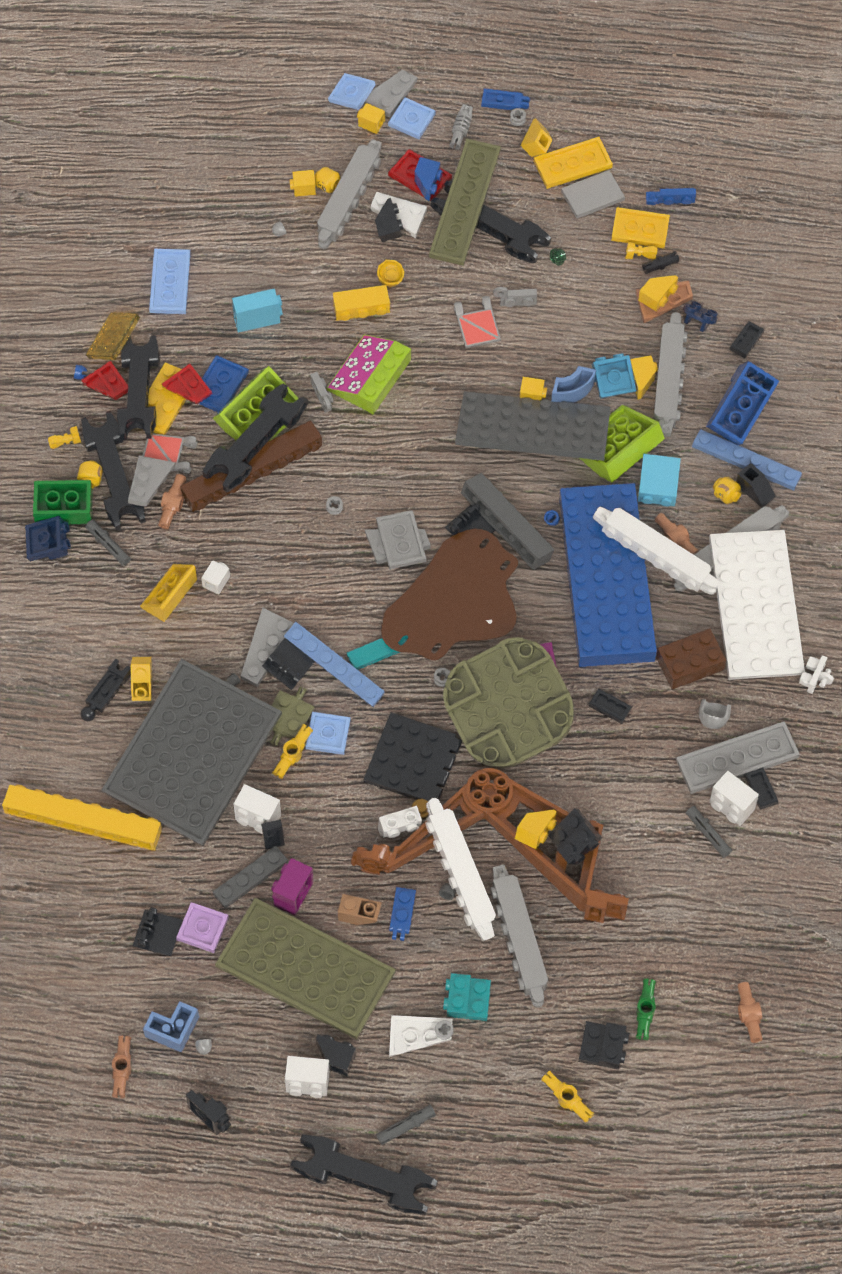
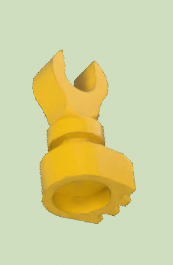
[625,242,658,259]
[48,426,81,449]

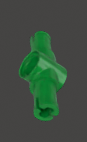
[636,979,656,1040]

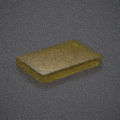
[85,312,140,360]

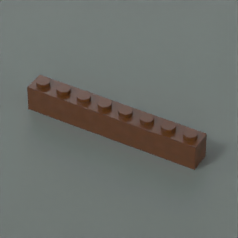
[180,420,322,512]

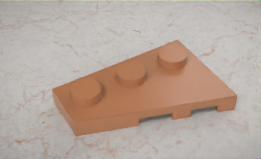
[635,281,693,323]

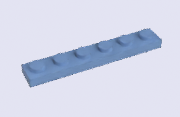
[692,429,802,491]
[284,622,385,707]

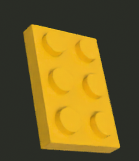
[611,207,670,249]

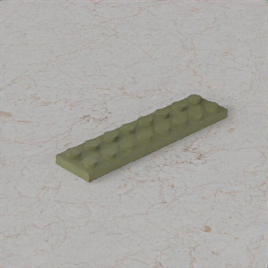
[429,139,501,266]

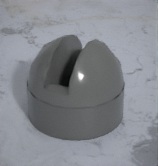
[439,883,456,900]

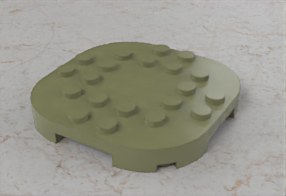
[443,637,574,769]

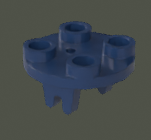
[683,301,718,332]

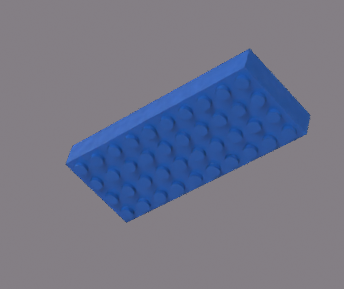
[559,483,657,667]

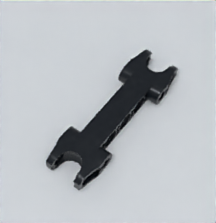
[431,181,551,263]
[117,335,160,440]
[202,383,308,492]
[81,411,146,531]
[290,1134,438,1215]

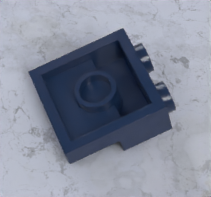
[25,516,71,562]

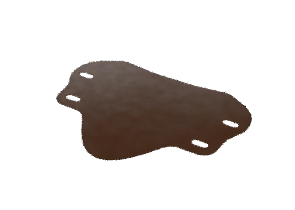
[381,529,518,660]

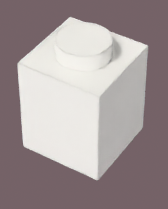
[201,561,230,595]

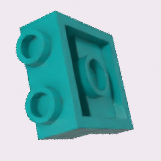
[443,973,491,1021]

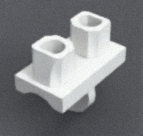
[799,655,834,694]

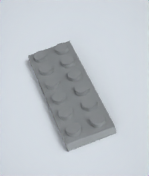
[676,721,800,794]

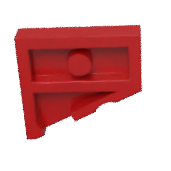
[81,361,128,400]
[161,364,212,405]

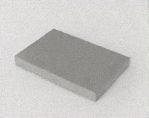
[561,170,625,219]
[376,510,426,570]

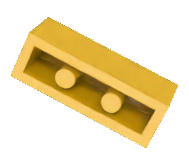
[333,285,390,321]

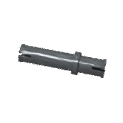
[85,520,131,566]
[685,806,733,858]
[376,1104,436,1146]

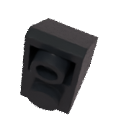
[375,198,404,242]
[736,463,776,508]
[316,1035,356,1076]

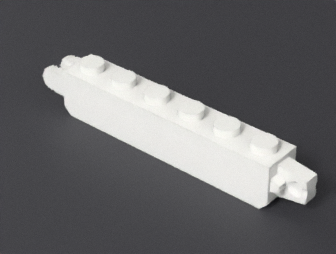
[593,507,719,595]
[425,798,496,941]

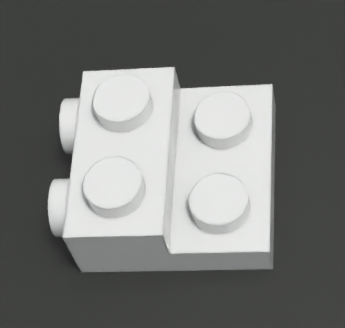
[378,806,422,838]

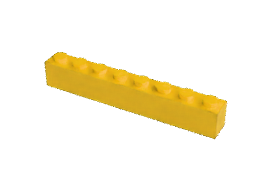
[2,784,162,851]

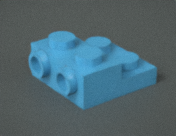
[591,353,637,399]

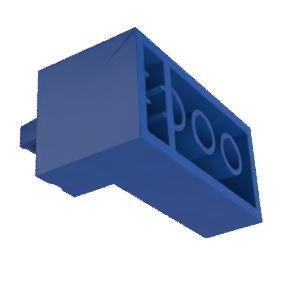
[706,361,779,445]

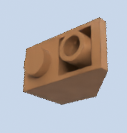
[338,894,382,925]

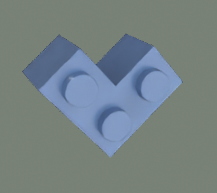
[143,1001,199,1053]

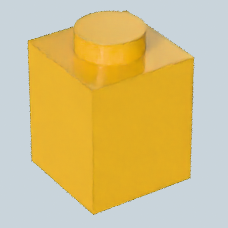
[357,103,385,134]
[289,170,316,197]
[520,377,547,401]

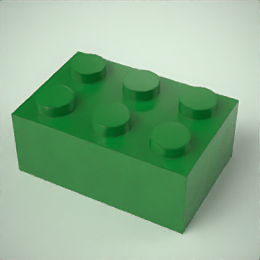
[33,480,93,524]

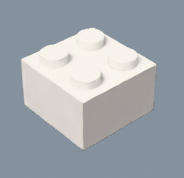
[709,771,759,826]
[234,784,281,834]
[285,1056,330,1098]

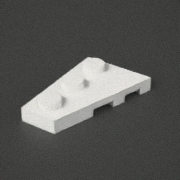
[371,192,427,238]
[389,1015,452,1057]

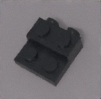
[548,808,603,865]
[578,1021,630,1070]
[186,1090,231,1135]

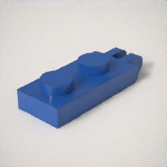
[481,89,530,110]
[389,887,416,941]

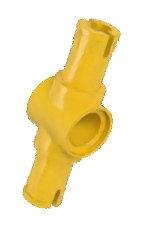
[272,724,313,779]
[541,1071,594,1123]

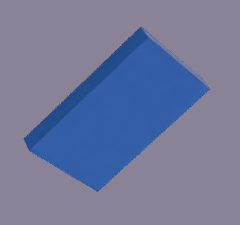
[199,355,249,412]

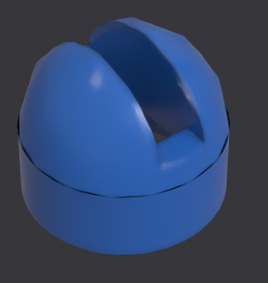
[73,364,87,380]
[544,510,560,526]

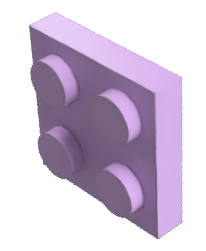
[176,902,229,953]

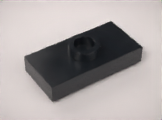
[730,321,764,358]
[589,688,632,724]
[745,768,779,810]
[261,819,285,850]

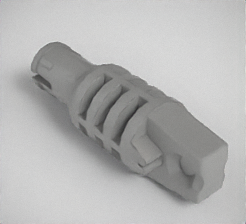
[449,104,473,150]

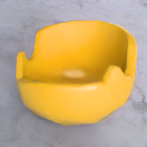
[377,260,404,287]

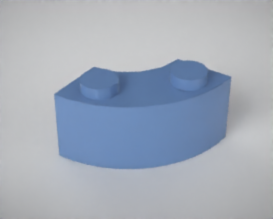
[551,366,596,403]

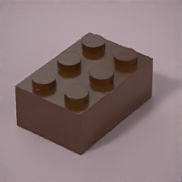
[656,628,726,690]

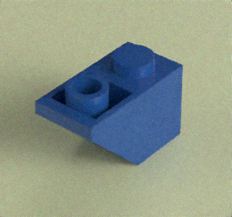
[415,157,443,201]

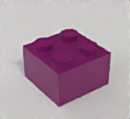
[271,858,314,916]

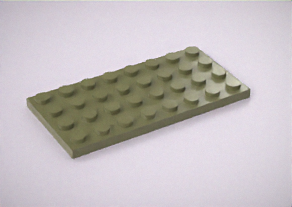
[215,898,396,1040]

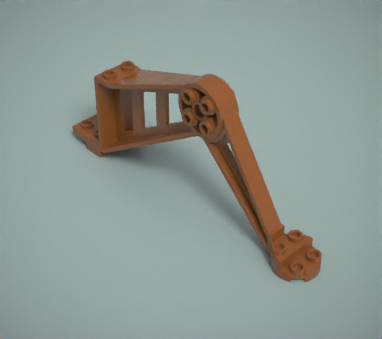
[351,768,629,923]

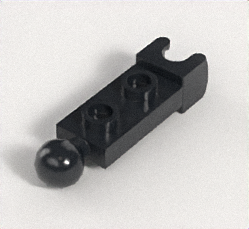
[80,659,131,722]

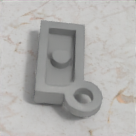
[493,287,537,307]
[310,372,334,413]

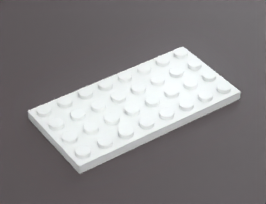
[709,530,805,680]

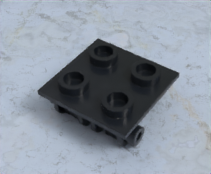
[445,503,496,541]
[262,638,315,690]
[133,907,183,957]

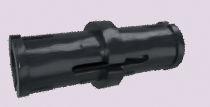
[642,251,679,274]

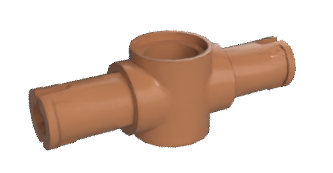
[158,474,186,529]
[655,513,699,555]
[738,982,763,1043]
[112,1035,132,1098]

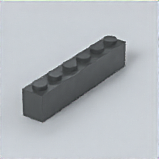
[461,473,555,570]

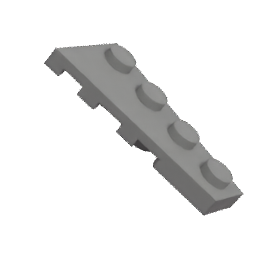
[241,608,294,688]

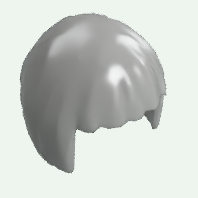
[699,698,731,729]

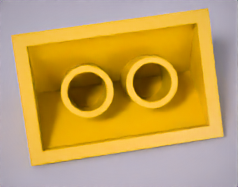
[140,564,197,622]

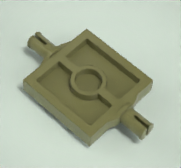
[270,687,315,746]

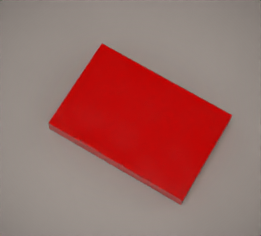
[388,149,452,201]

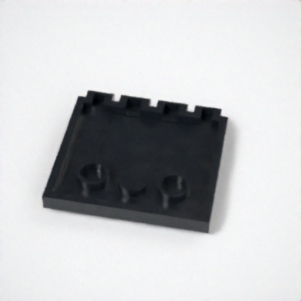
[364,712,462,801]

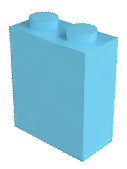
[232,289,283,333]
[638,454,681,507]

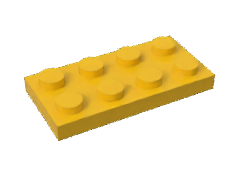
[533,137,613,189]
[148,362,187,435]

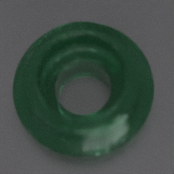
[550,248,566,266]

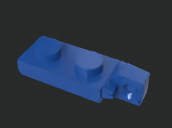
[646,188,696,205]

